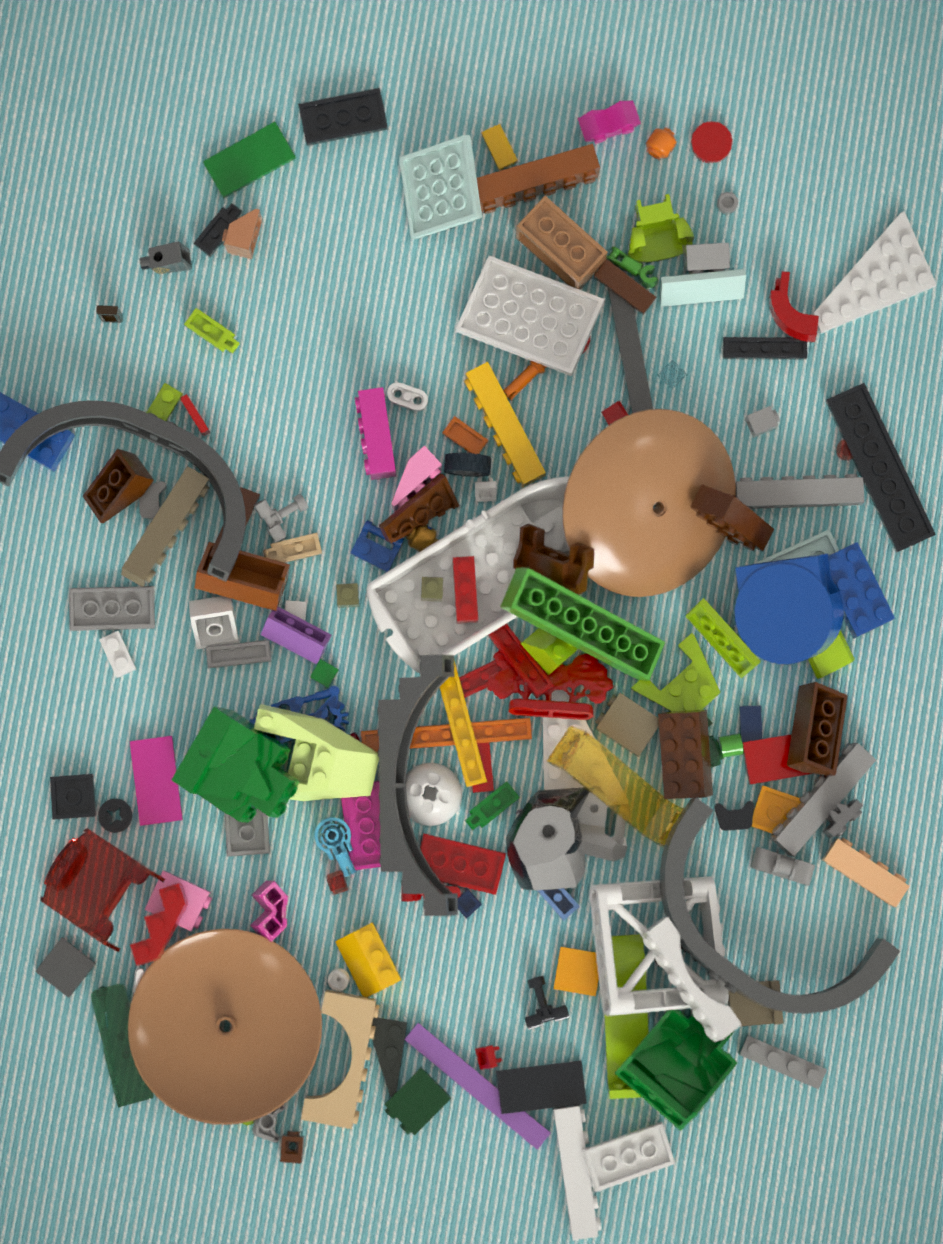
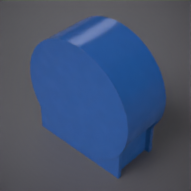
[735,553,844,664]

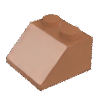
[222,209,263,259]

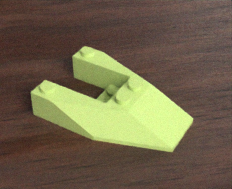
[254,704,379,801]

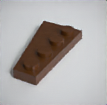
[379,473,460,543]

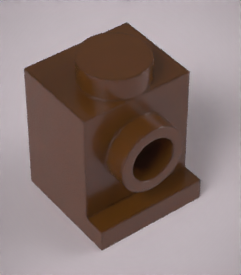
[280,1131,304,1164]

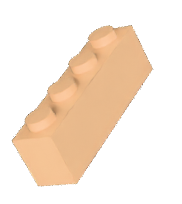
[822,837,910,908]

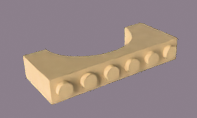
[301,990,380,1129]

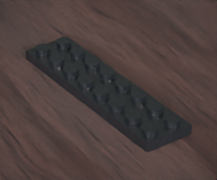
[825,383,936,553]

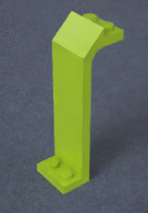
[604,934,649,1099]

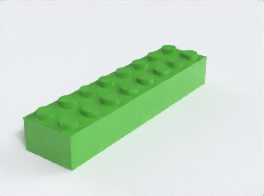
[500,568,665,681]

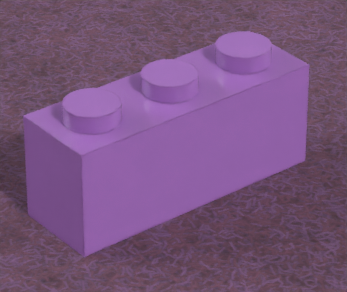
[261,607,332,664]

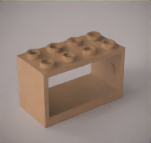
[515,196,608,290]

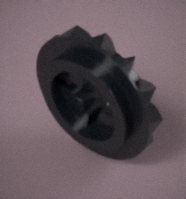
[98,799,133,833]

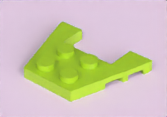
[631,633,720,711]

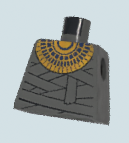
[139,241,192,274]

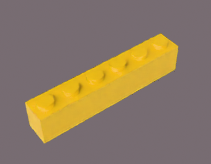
[464,362,546,487]

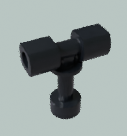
[524,976,570,1030]

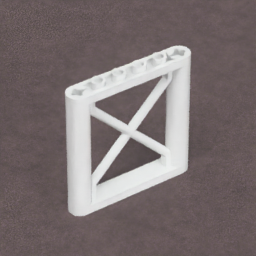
[589,876,729,1016]

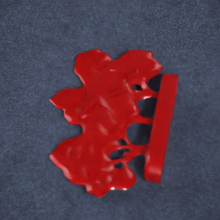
[487,651,614,720]

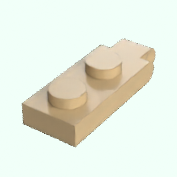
[263,533,322,563]

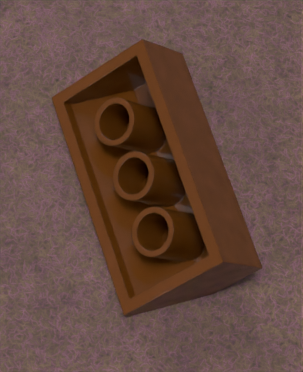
[787,682,848,776]

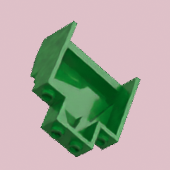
[171,706,300,823]
[615,1009,738,1131]

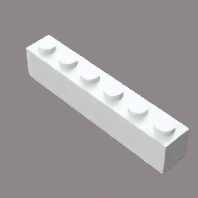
[553,1105,602,1240]

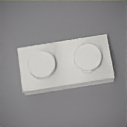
[99,631,137,678]

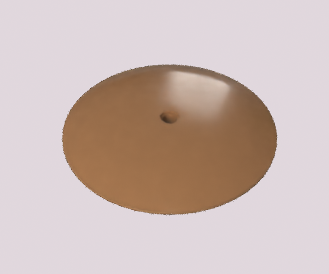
[562,409,736,597]
[128,929,322,1125]

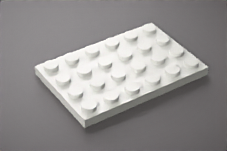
[456,256,605,376]

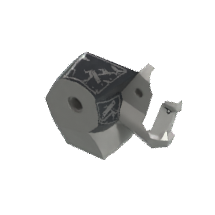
[506,785,630,890]

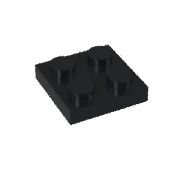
[50,774,96,820]

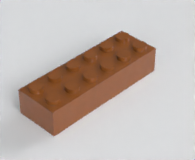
[477,144,600,214]

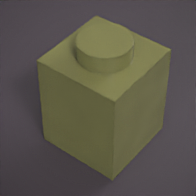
[421,577,443,602]
[336,583,360,608]

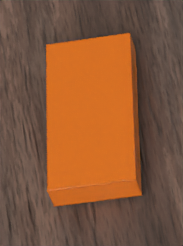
[442,416,489,454]

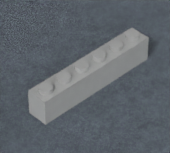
[735,474,864,509]
[770,743,876,856]

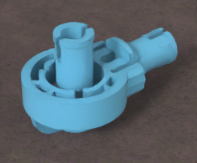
[315,817,357,878]

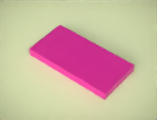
[129,736,183,826]
[341,781,381,870]

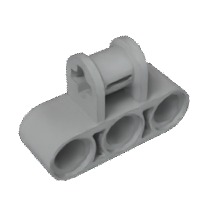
[750,847,815,886]

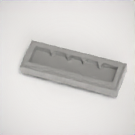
[206,640,272,669]

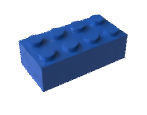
[0,392,75,472]
[829,542,895,639]

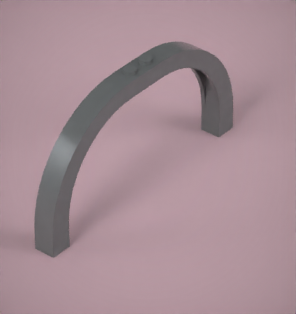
[0,400,246,582]
[660,797,900,1014]

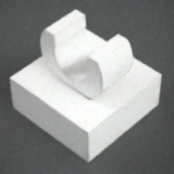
[475,477,496,502]

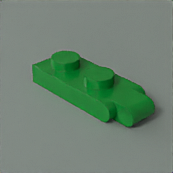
[465,781,520,830]

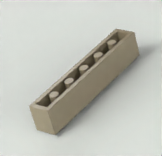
[121,466,210,587]

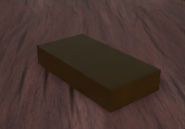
[96,305,123,323]

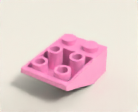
[391,445,442,512]

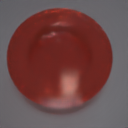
[836,440,852,461]

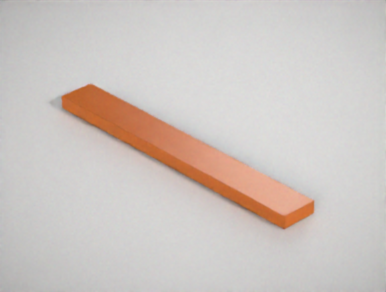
[361,718,532,752]

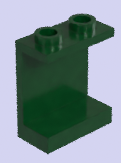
[384,1067,451,1136]

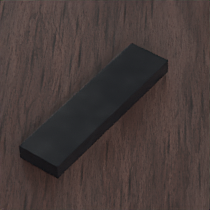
[723,337,807,360]

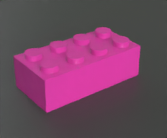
[355,387,397,480]

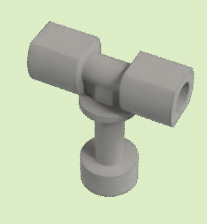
[253,494,309,542]

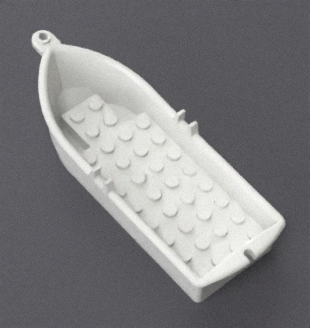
[366,477,570,674]

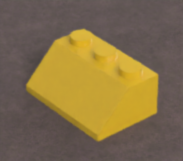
[335,922,402,997]

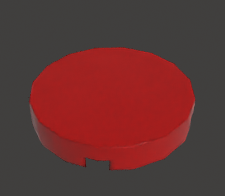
[691,121,733,163]

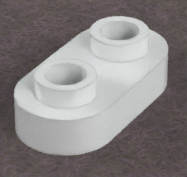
[387,382,428,411]

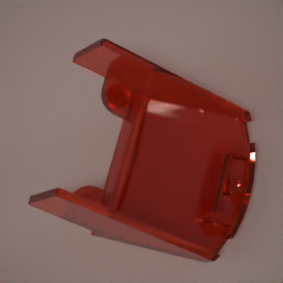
[40,828,165,952]

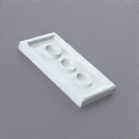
[582,1122,675,1192]

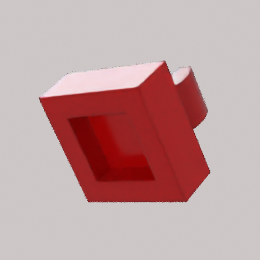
[475,1045,502,1070]

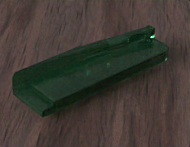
[91,983,154,1108]

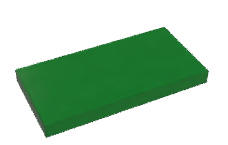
[203,121,296,199]

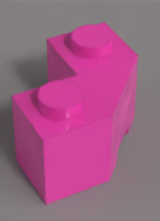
[578,100,641,144]
[250,880,288,942]

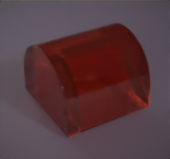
[326,870,349,895]

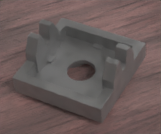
[823,800,863,837]

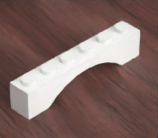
[640,917,742,1042]

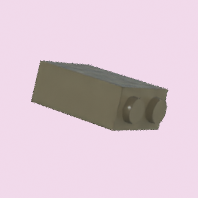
[595,693,659,757]

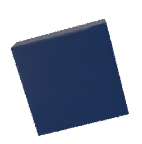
[458,889,482,919]

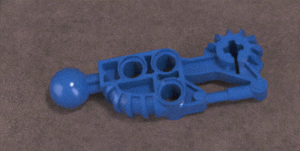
[249,686,349,744]

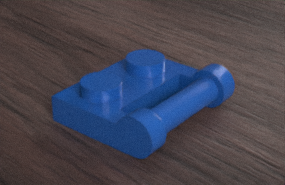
[350,520,405,572]

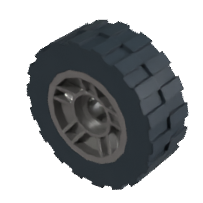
[444,453,491,477]

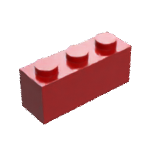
[452,556,478,624]

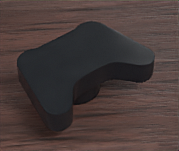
[714,801,754,831]

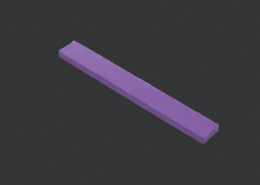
[404,1023,551,1150]

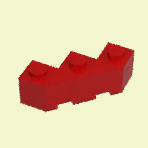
[130,883,188,966]

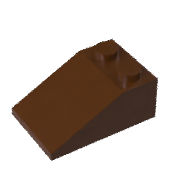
[83,448,154,524]

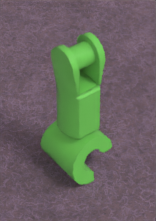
[606,246,658,288]

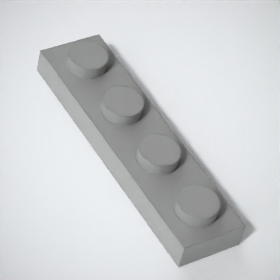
[739,1035,827,1089]

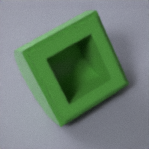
[718,733,744,758]

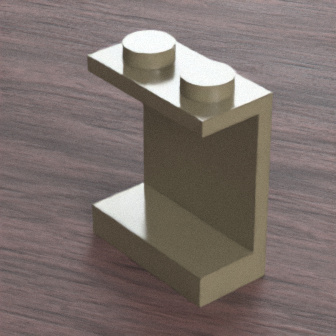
[728,980,784,1027]

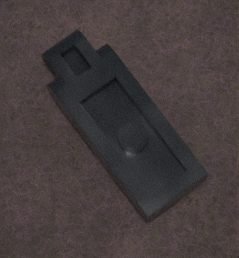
[193,203,242,257]

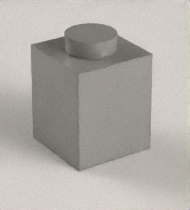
[745,406,780,438]

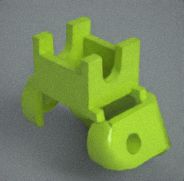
[628,194,695,263]

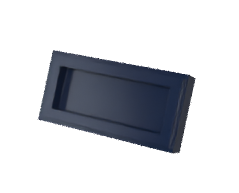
[739,706,762,743]

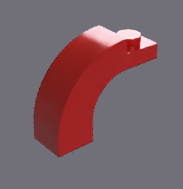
[769,271,819,342]

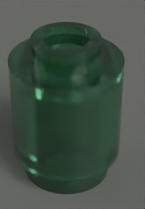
[709,736,724,768]

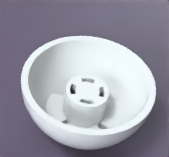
[406,763,462,826]

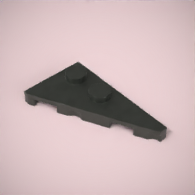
[372,1017,407,1097]

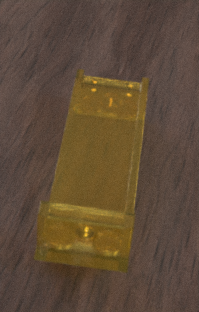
[547,726,684,848]

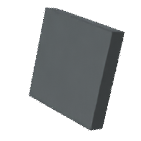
[35,937,96,998]

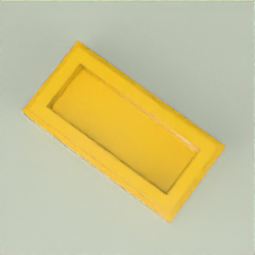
[481,124,518,171]

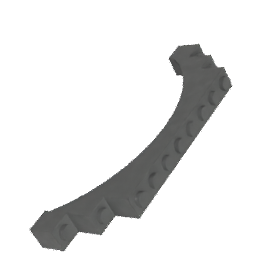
[377,655,458,916]

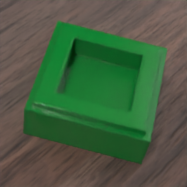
[310,659,339,688]

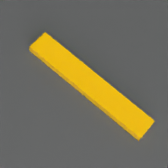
[440,661,487,787]

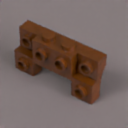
[513,523,595,594]

